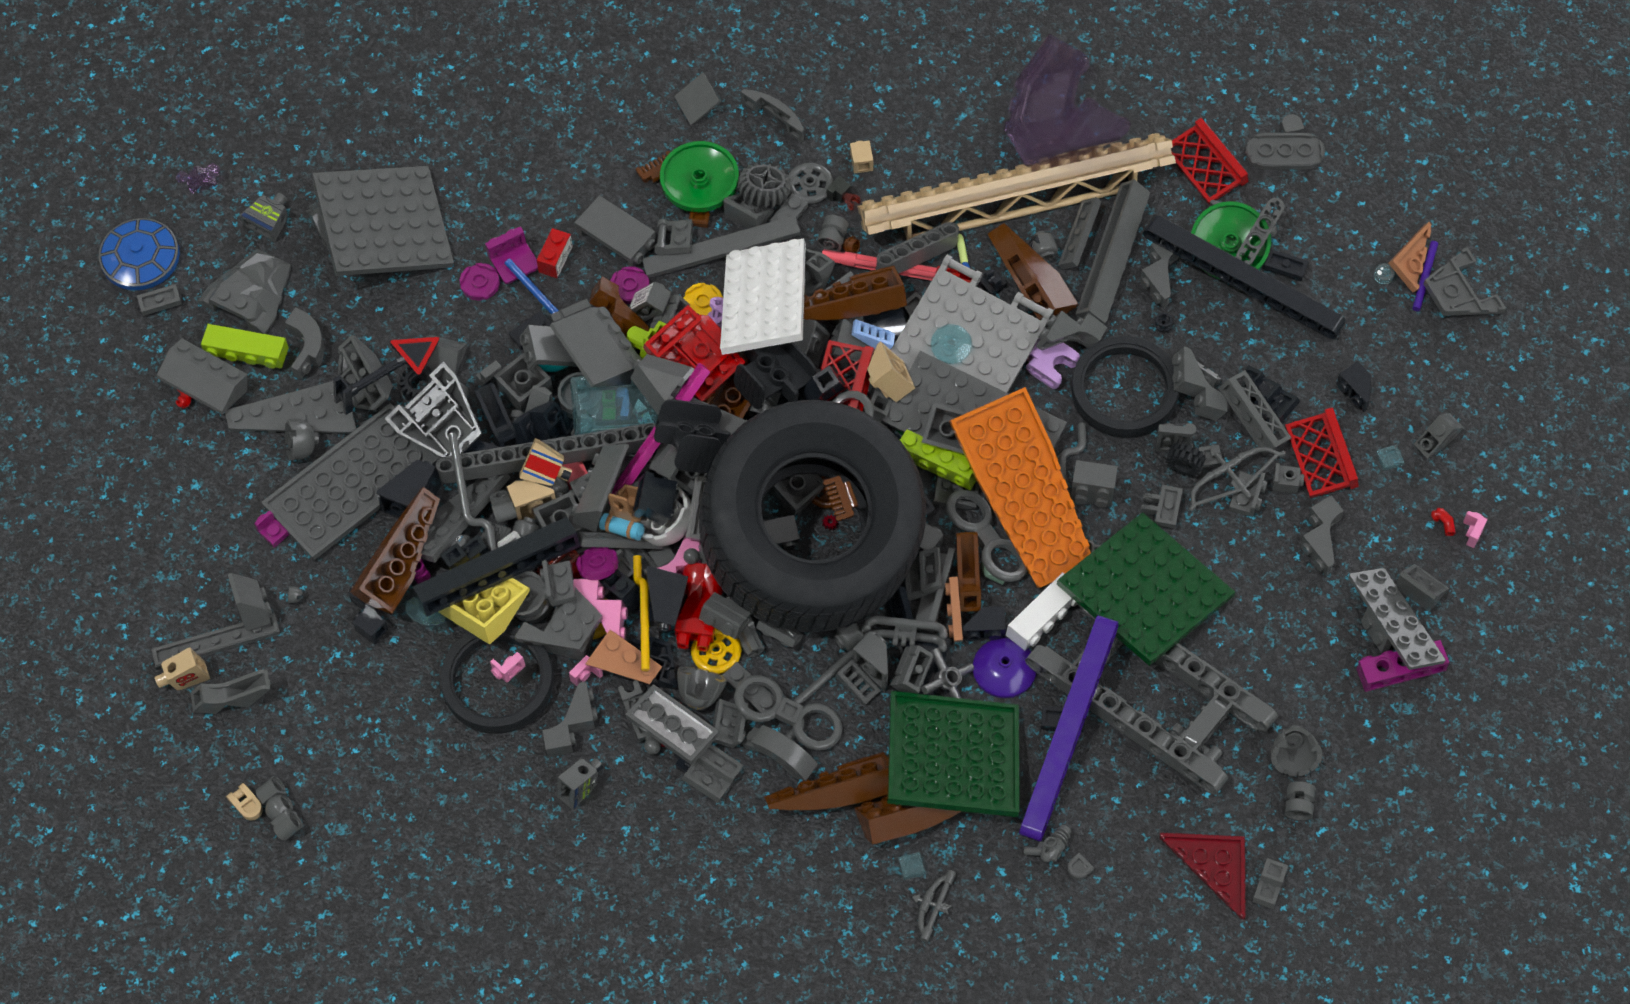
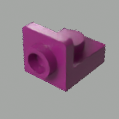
[255,511,289,548]

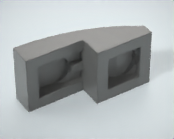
[476,361,501,386]
[1252,858,1288,909]

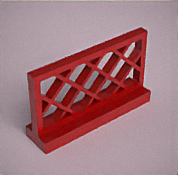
[1171,118,1248,205]
[821,340,875,411]
[1285,407,1359,498]

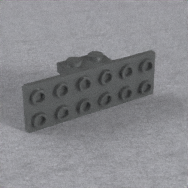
[1348,568,1445,670]

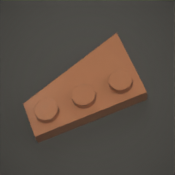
[945,577,963,643]
[585,630,662,685]

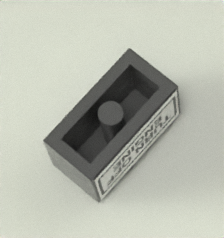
[629,282,671,322]

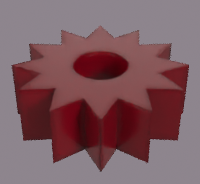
[822,514,838,530]

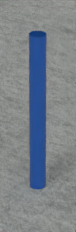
[504,258,559,314]

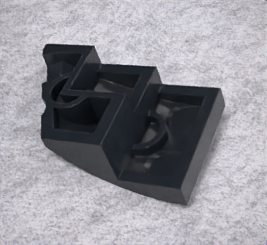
[863,307,907,341]
[1241,365,1300,431]
[512,401,577,444]
[613,636,678,689]

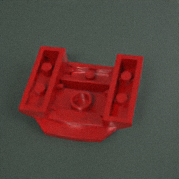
[643,305,745,402]

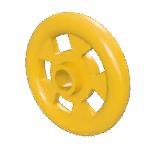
[691,628,742,674]

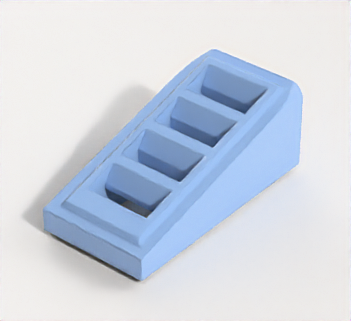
[851,319,895,349]

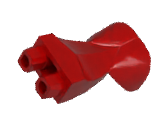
[675,563,724,652]

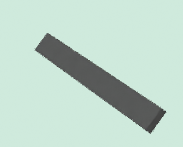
[642,215,801,278]

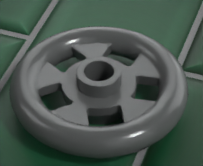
[789,163,833,204]

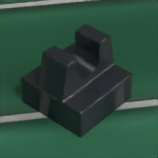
[978,269,1007,295]

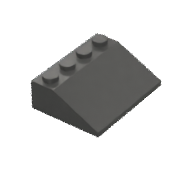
[550,307,642,387]

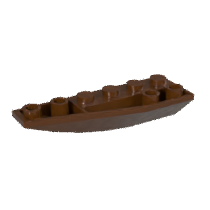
[988,223,1079,327]
[855,797,961,844]

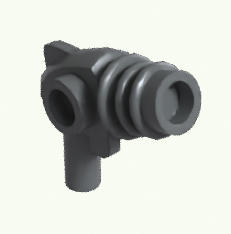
[1024,825,1072,862]

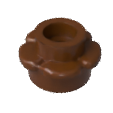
[843,236,860,254]

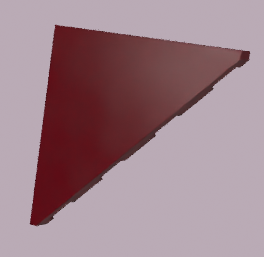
[1160,833,1245,920]

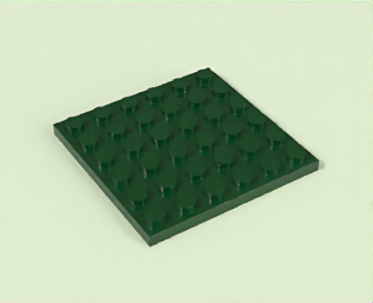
[1057,512,1235,666]
[887,691,1019,817]

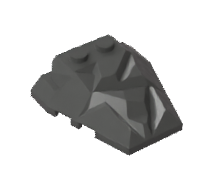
[197,249,292,334]

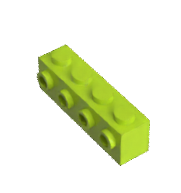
[201,324,289,368]
[900,429,977,490]

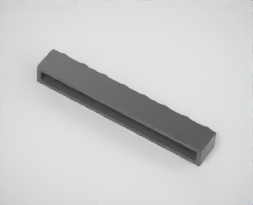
[1075,179,1150,324]

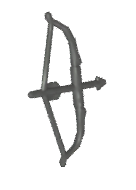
[1189,446,1285,511]

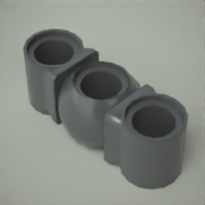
[256,776,303,841]

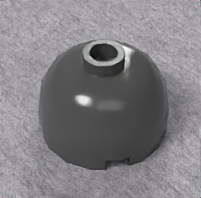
[285,419,319,461]

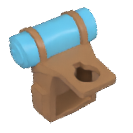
[599,484,645,541]

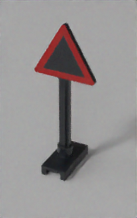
[333,337,439,415]

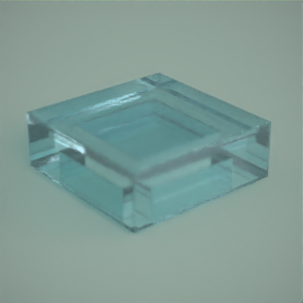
[1376,445,1404,471]
[898,852,925,880]

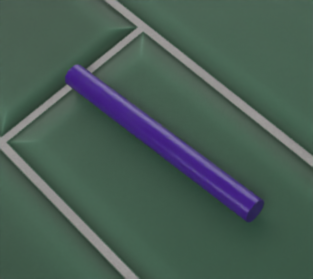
[1412,241,1438,311]

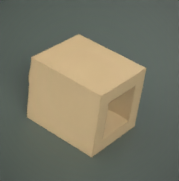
[850,140,873,174]

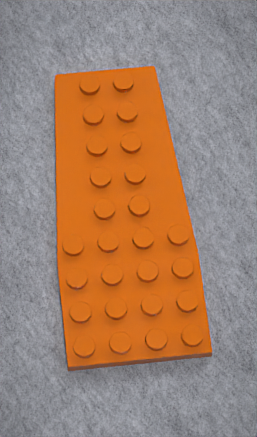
[949,387,1091,588]

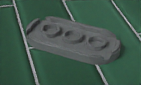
[1245,133,1325,170]

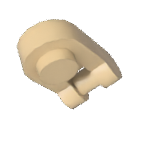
[226,783,263,821]

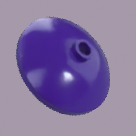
[973,638,1036,698]

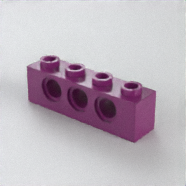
[1356,640,1449,692]

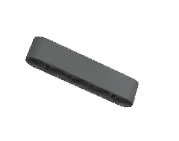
[876,222,959,274]

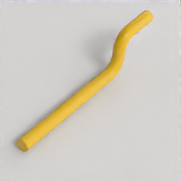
[633,555,650,671]

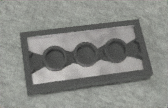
[625,684,720,765]

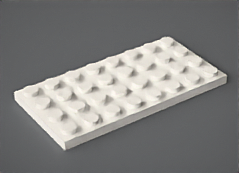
[720,238,806,355]

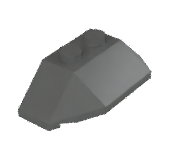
[338,335,393,410]

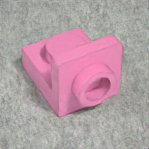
[1463,511,1487,548]
[490,652,525,683]
[569,655,603,686]

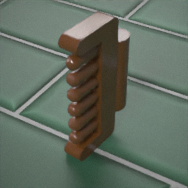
[636,151,670,183]
[823,476,858,522]

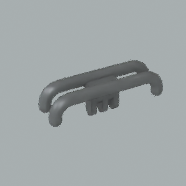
[862,616,948,652]

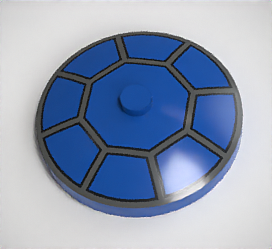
[99,218,180,290]

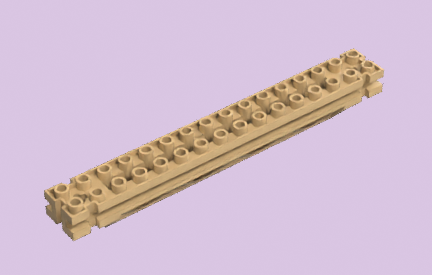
[858,133,1176,240]

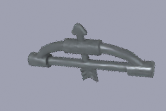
[912,870,956,942]

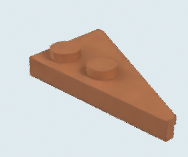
[1388,222,1431,292]

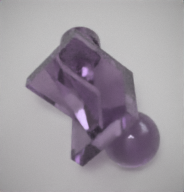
[176,163,220,194]

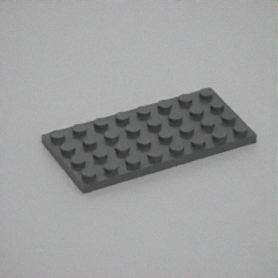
[882,351,1067,456]
[261,403,442,560]

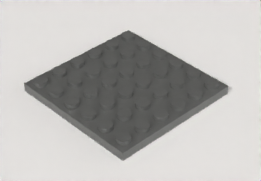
[312,166,454,276]

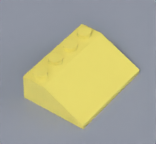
[439,569,530,644]

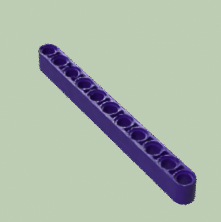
[1019,615,1119,842]

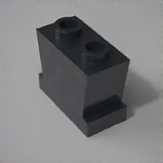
[632,471,679,526]

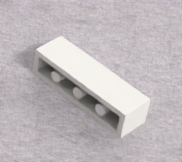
[1006,573,1078,651]

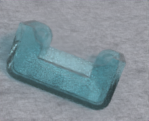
[570,377,658,435]

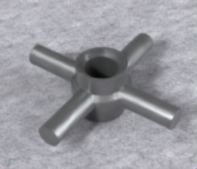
[921,648,974,698]

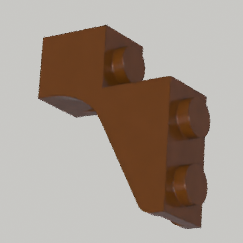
[589,276,649,338]
[956,532,981,612]

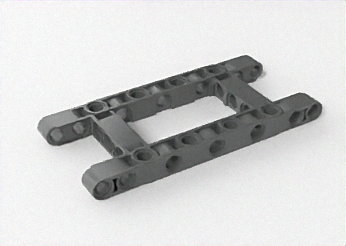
[1025,604,1278,795]

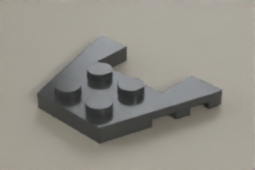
[1423,247,1506,316]
[514,587,603,653]

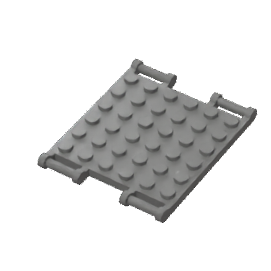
[891,254,1054,393]

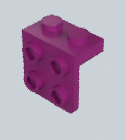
[485,226,538,284]

